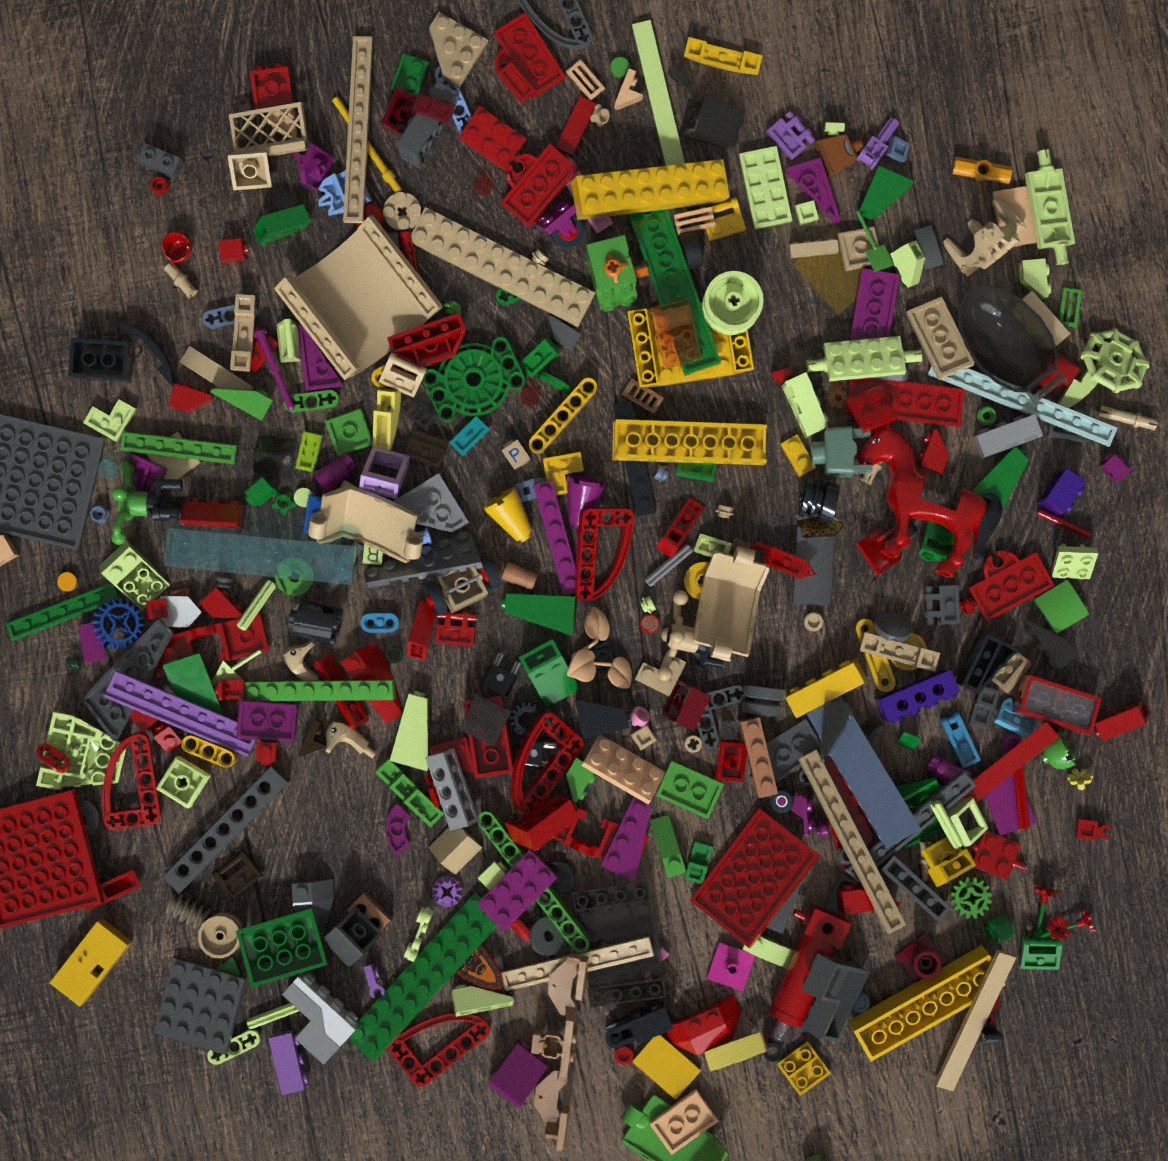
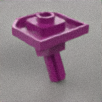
[290,143,334,190]

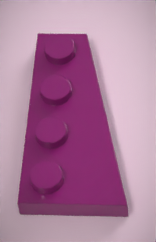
[601,796,651,882]

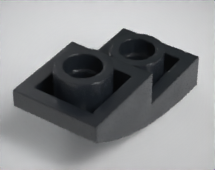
[587,635,614,671]

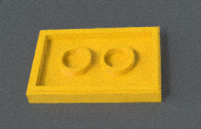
[632,1035,701,1100]

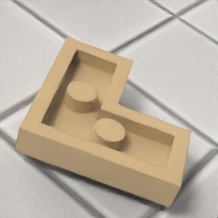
[635,656,686,696]

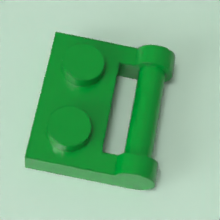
[1019,937,1063,970]

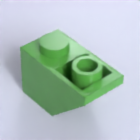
[566,757,597,803]

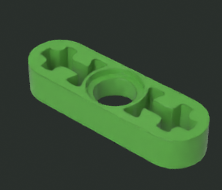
[283,390,340,413]

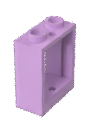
[359,446,410,499]

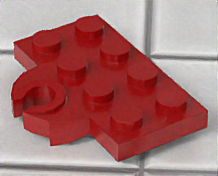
[493,12,566,99]
[500,144,579,228]
[968,551,1055,622]

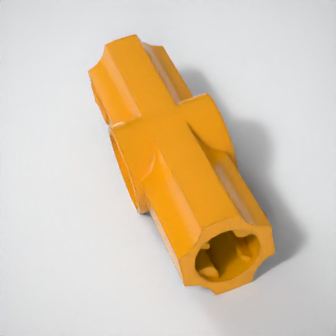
[952,157,1013,184]

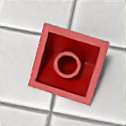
[714,740,747,782]

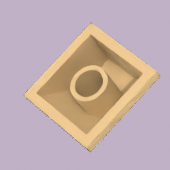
[228,151,272,190]

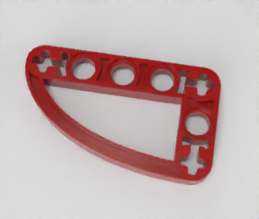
[574,507,634,602]
[511,712,584,814]
[102,732,161,830]
[388,1012,490,1087]

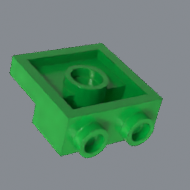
[918,521,954,561]

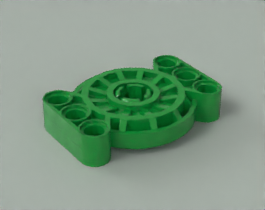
[422,337,526,423]

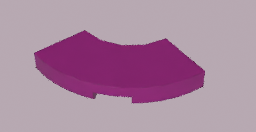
[386,802,411,856]

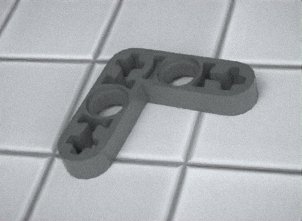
[697,685,746,749]

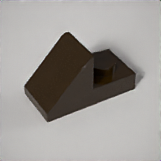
[298,719,327,756]

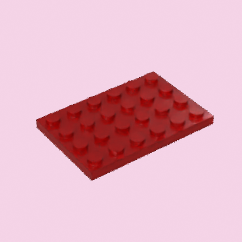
[690,808,821,949]

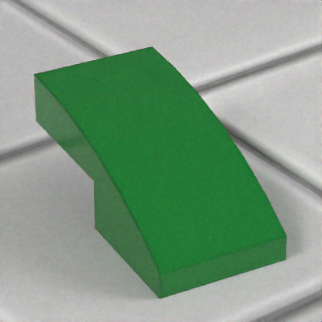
[684,839,713,884]

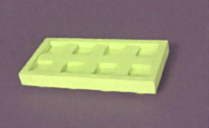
[739,146,792,230]

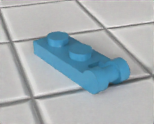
[940,711,980,768]

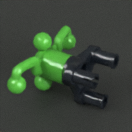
[111,462,183,545]

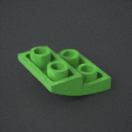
[1034,580,1089,634]

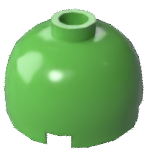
[1041,730,1077,769]

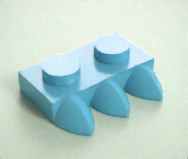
[994,698,1037,738]

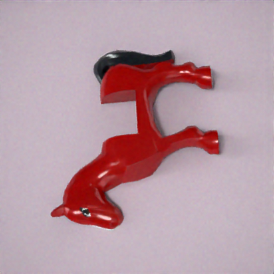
[857,423,1003,578]

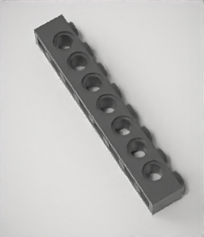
[163,765,290,893]

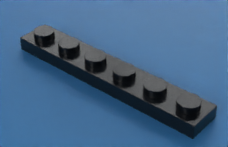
[613,401,656,517]

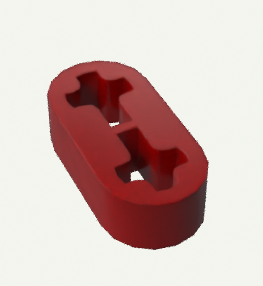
[36,743,71,773]

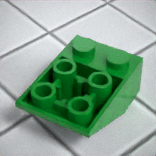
[519,639,580,708]

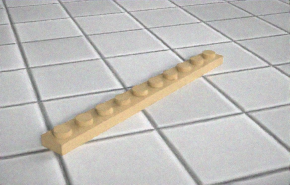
[343,36,373,223]
[798,750,906,934]

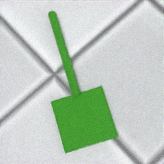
[856,210,894,272]

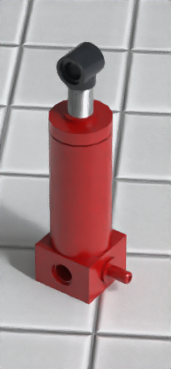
[763,903,851,1062]

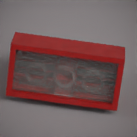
[1012,675,1102,735]

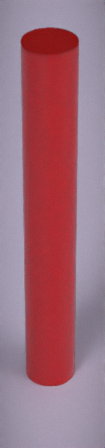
[1036,508,1092,539]

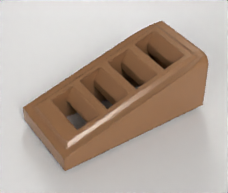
[621,379,664,415]

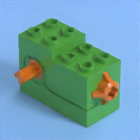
[586,235,649,312]

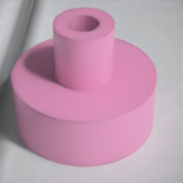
[630,706,650,726]

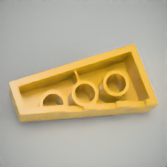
[786,658,867,718]

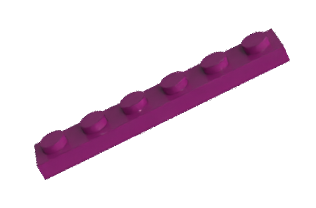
[533,480,576,596]

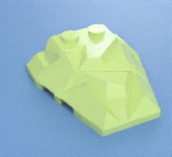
[36,711,126,790]

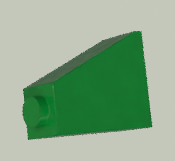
[859,166,914,220]
[253,204,311,246]

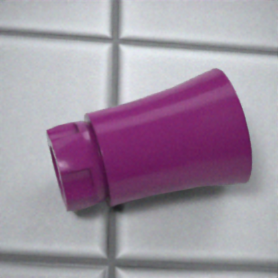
[312,453,357,493]
[925,754,971,784]

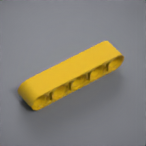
[529,378,597,454]

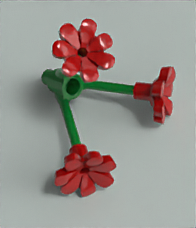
[1031,885,1096,941]

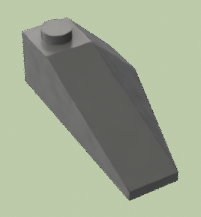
[292,878,334,942]

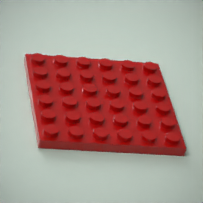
[0,789,105,929]

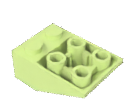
[99,540,170,611]

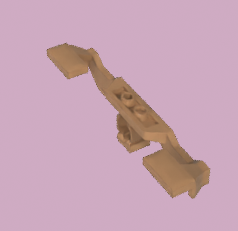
[531,956,589,1151]

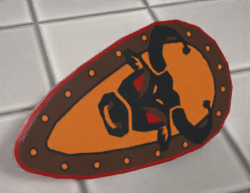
[456,945,504,989]

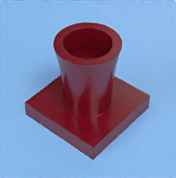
[894,932,949,982]

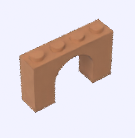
[737,716,778,798]

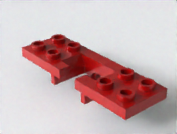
[155,614,270,678]
[543,795,649,859]

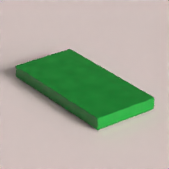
[163,651,225,734]

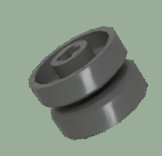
[741,685,786,717]

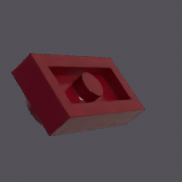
[412,92,456,125]

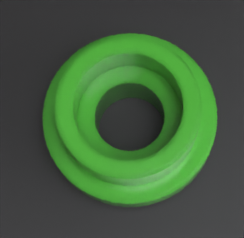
[977,406,997,425]

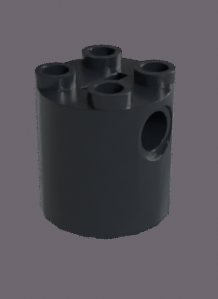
[288,599,344,646]

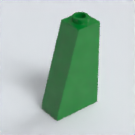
[971,446,1029,508]
[501,594,575,635]

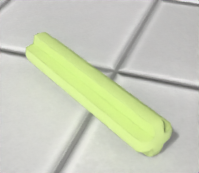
[237,580,276,631]
[930,800,963,849]
[247,1003,299,1029]

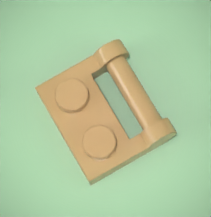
[379,353,427,398]

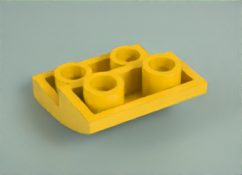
[777,1041,831,1096]

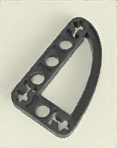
[516,0,592,50]

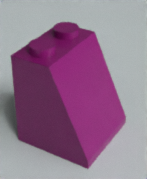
[488,1040,548,1108]

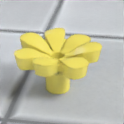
[1067,769,1093,790]

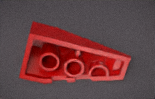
[340,640,403,724]

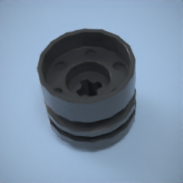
[798,477,840,523]

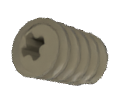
[166,894,211,929]

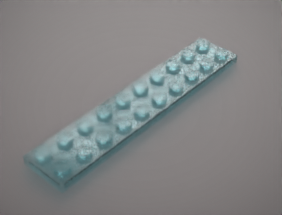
[164,528,357,585]

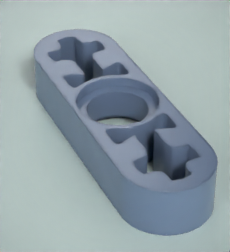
[202,305,258,329]

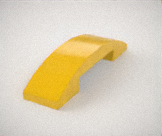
[684,37,763,75]

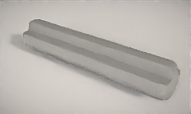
[645,544,693,587]

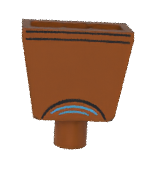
[814,134,863,179]

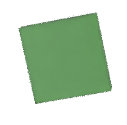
[325,408,373,457]

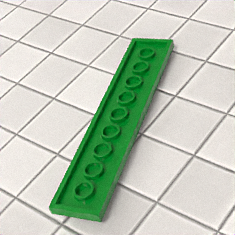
[628,209,721,376]
[349,892,497,1062]

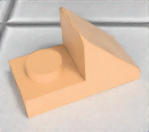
[614,69,643,110]

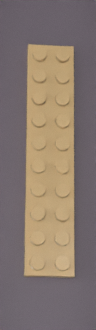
[411,207,595,328]

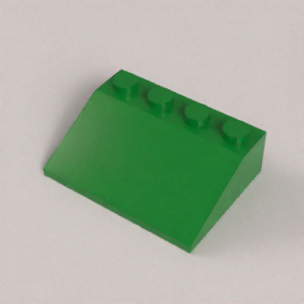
[236,908,328,988]

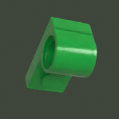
[519,337,562,378]

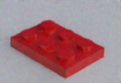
[458,106,527,171]

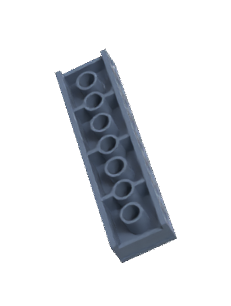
[807,696,921,849]

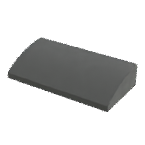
[792,527,834,606]

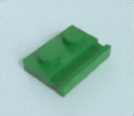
[391,53,430,99]

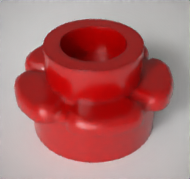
[150,177,169,195]
[959,597,976,615]

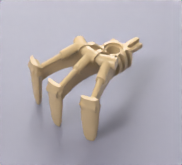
[943,197,1027,277]

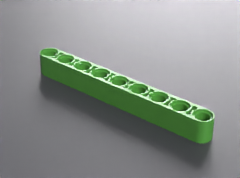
[478,810,591,953]

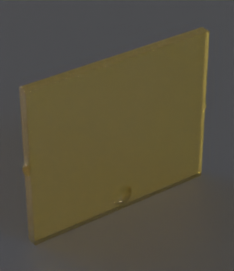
[792,226,873,315]

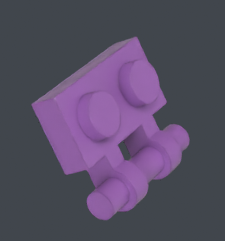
[767,111,816,161]

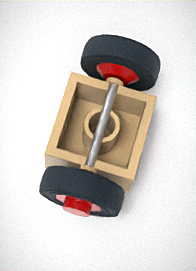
[423,555,501,615]

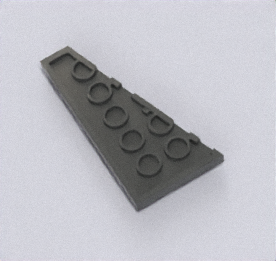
[363,530,483,588]
[81,619,173,742]

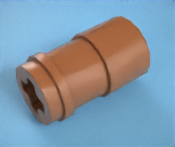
[501,561,538,590]

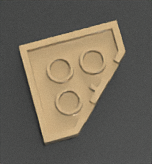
[429,12,488,88]

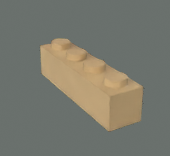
[789,238,839,258]

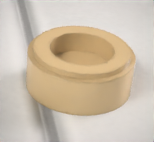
[804,612,823,631]

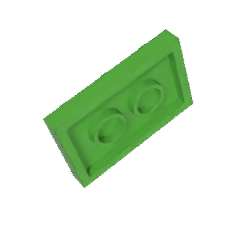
[656,760,724,819]

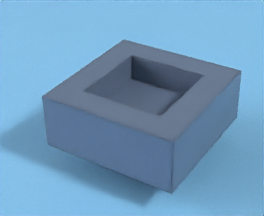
[886,136,910,163]

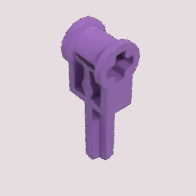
[857,117,899,170]

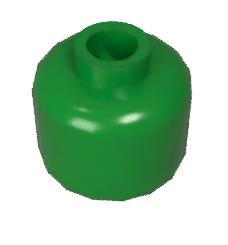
[984,915,1014,944]

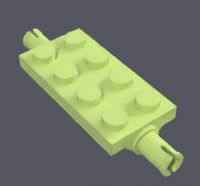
[1025,149,1075,265]
[806,336,922,381]

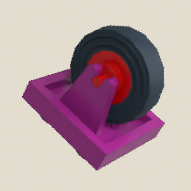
[536,200,584,248]

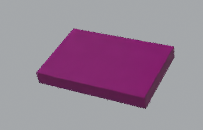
[236,700,297,742]
[985,774,1036,836]

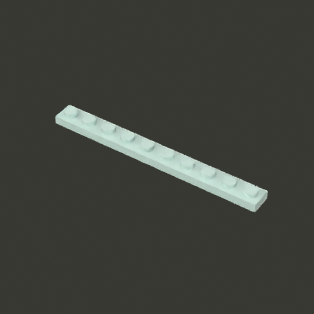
[928,366,1117,447]

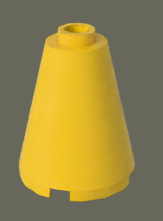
[484,487,532,542]

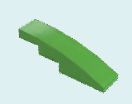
[374,757,444,827]

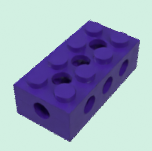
[874,669,960,723]

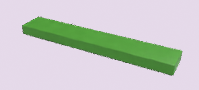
[120,431,238,464]

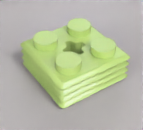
[157,756,210,808]

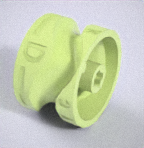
[702,271,763,335]

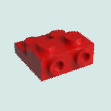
[250,64,294,110]

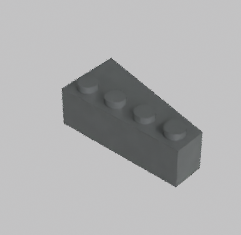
[397,81,459,169]

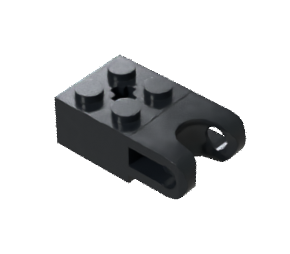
[605,999,674,1048]

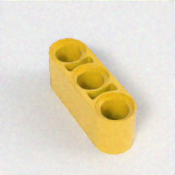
[182,734,238,767]

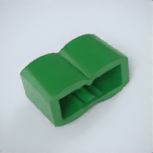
[244,476,278,507]

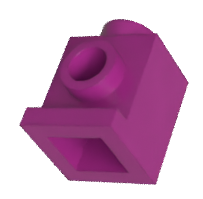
[1099,452,1134,483]

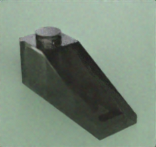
[820,702,852,763]

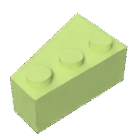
[782,372,829,438]

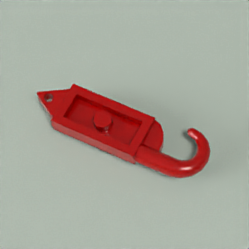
[748,541,817,579]

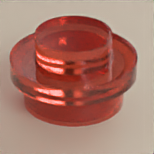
[473,176,493,196]
[520,387,540,406]

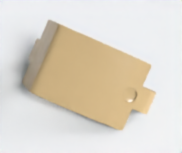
[308,485,423,563]
[693,546,770,662]

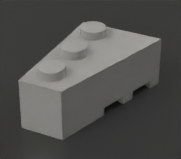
[973,414,1043,458]

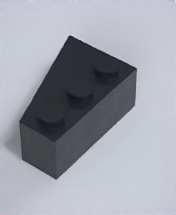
[956,631,1020,694]

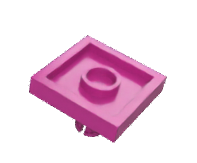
[706,941,755,991]

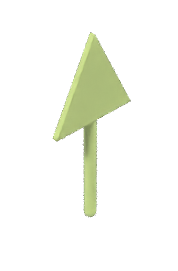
[212,650,262,684]

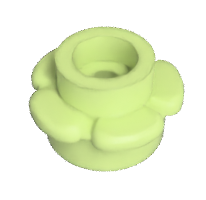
[640,596,656,614]

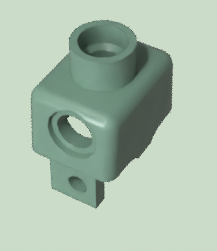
[811,426,872,478]

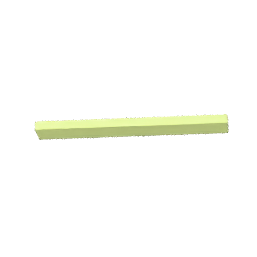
[632,20,685,166]

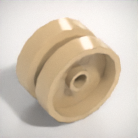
[198,912,244,958]

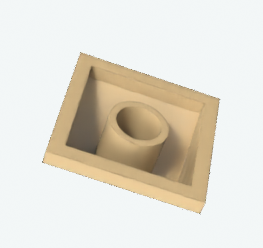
[428,827,483,875]

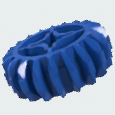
[91,598,145,650]

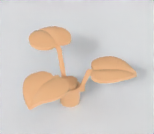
[567,607,632,689]

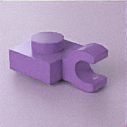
[364,962,385,998]

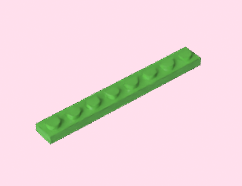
[245,680,395,701]

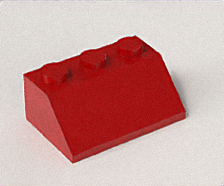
[179,498,245,529]

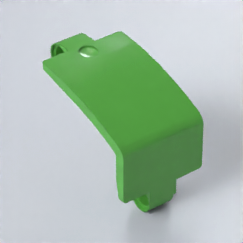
[619,1094,729,1161]

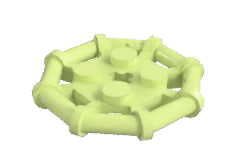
[1081,328,1149,393]

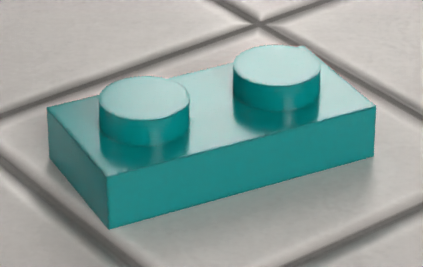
[449,416,490,456]

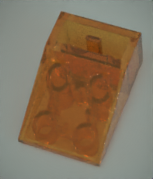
[649,299,702,369]

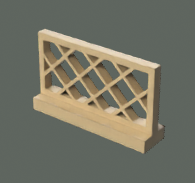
[229,102,311,157]

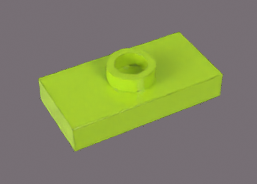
[295,431,323,472]

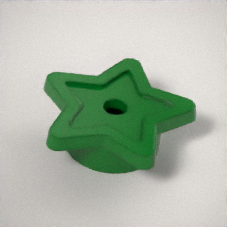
[272,492,296,516]

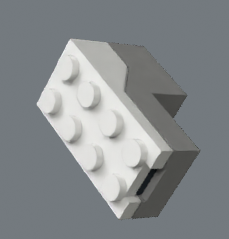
[282,972,358,1065]

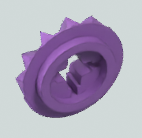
[432,876,463,907]

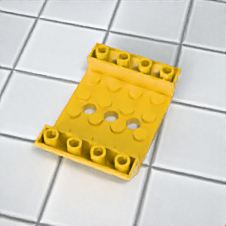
[628,301,754,388]

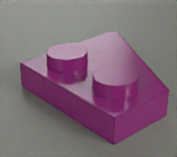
[132,453,168,491]

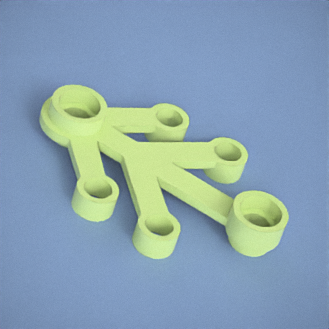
[404,907,433,962]

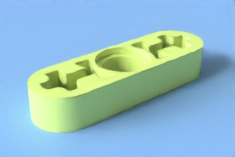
[207,1029,261,1065]

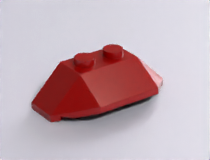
[387,312,466,368]
[666,994,742,1055]

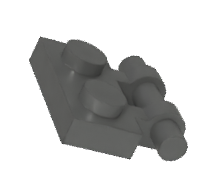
[923,585,960,625]

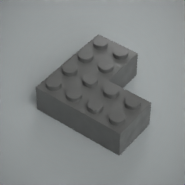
[802,954,870,1042]

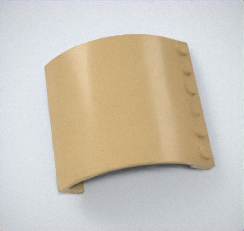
[274,215,443,380]

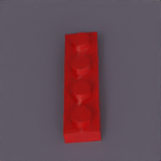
[313,654,370,730]

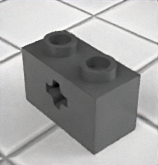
[137,143,184,180]

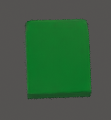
[896,730,921,750]

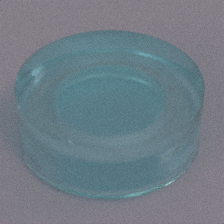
[98,459,118,479]

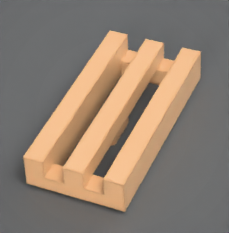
[566,59,605,101]
[674,207,716,235]

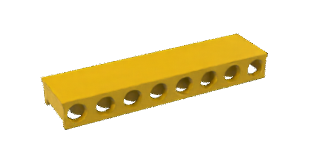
[612,419,767,465]

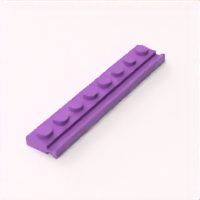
[104,670,256,757]

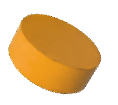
[57,572,78,591]

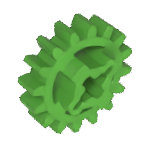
[949,876,992,919]

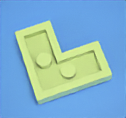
[83,399,137,442]

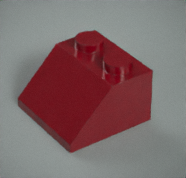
[661,680,711,731]

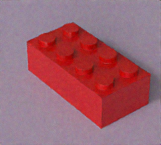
[463,695,513,778]

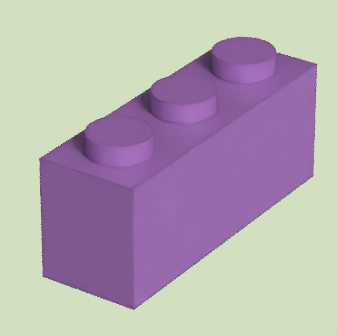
[269,1029,309,1095]

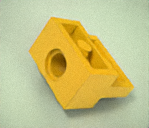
[921,837,976,887]

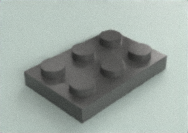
[766,719,826,782]

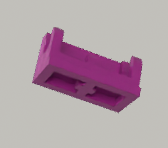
[78,623,106,663]

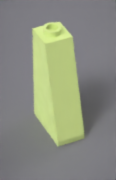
[390,691,429,771]

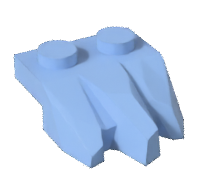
[318,170,371,216]

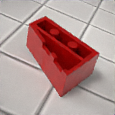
[505,795,578,851]

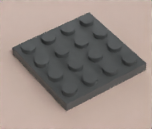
[154,957,247,1054]

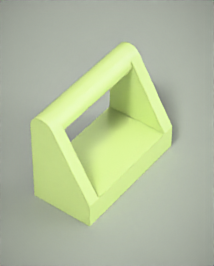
[276,319,301,363]
[946,796,988,848]

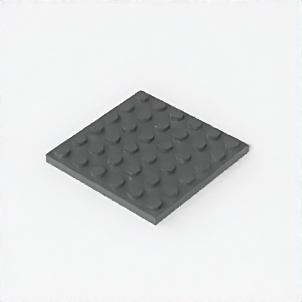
[0,414,106,551]

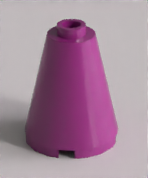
[567,475,605,529]

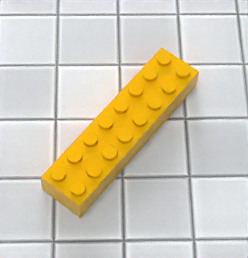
[571,159,730,220]
[848,945,1005,1061]

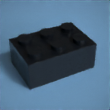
[68,338,134,383]

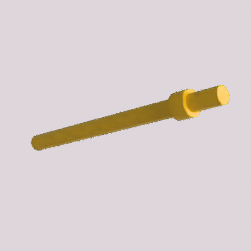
[332,96,402,193]

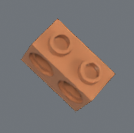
[347,891,392,931]

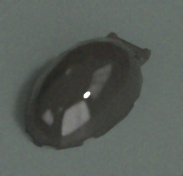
[958,285,1067,405]

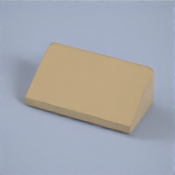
[992,652,1032,693]

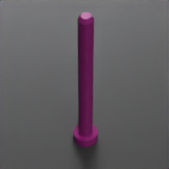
[253,329,295,410]

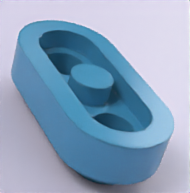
[361,613,400,633]

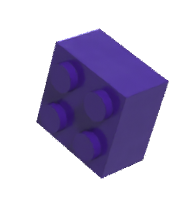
[1037,468,1086,515]

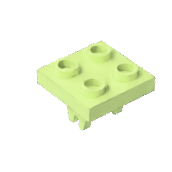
[1051,543,1098,579]

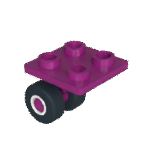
[770,787,815,836]

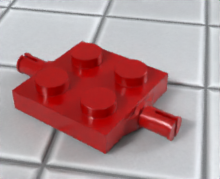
[963,831,1027,880]

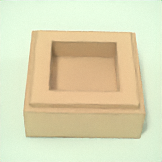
[631,724,657,750]

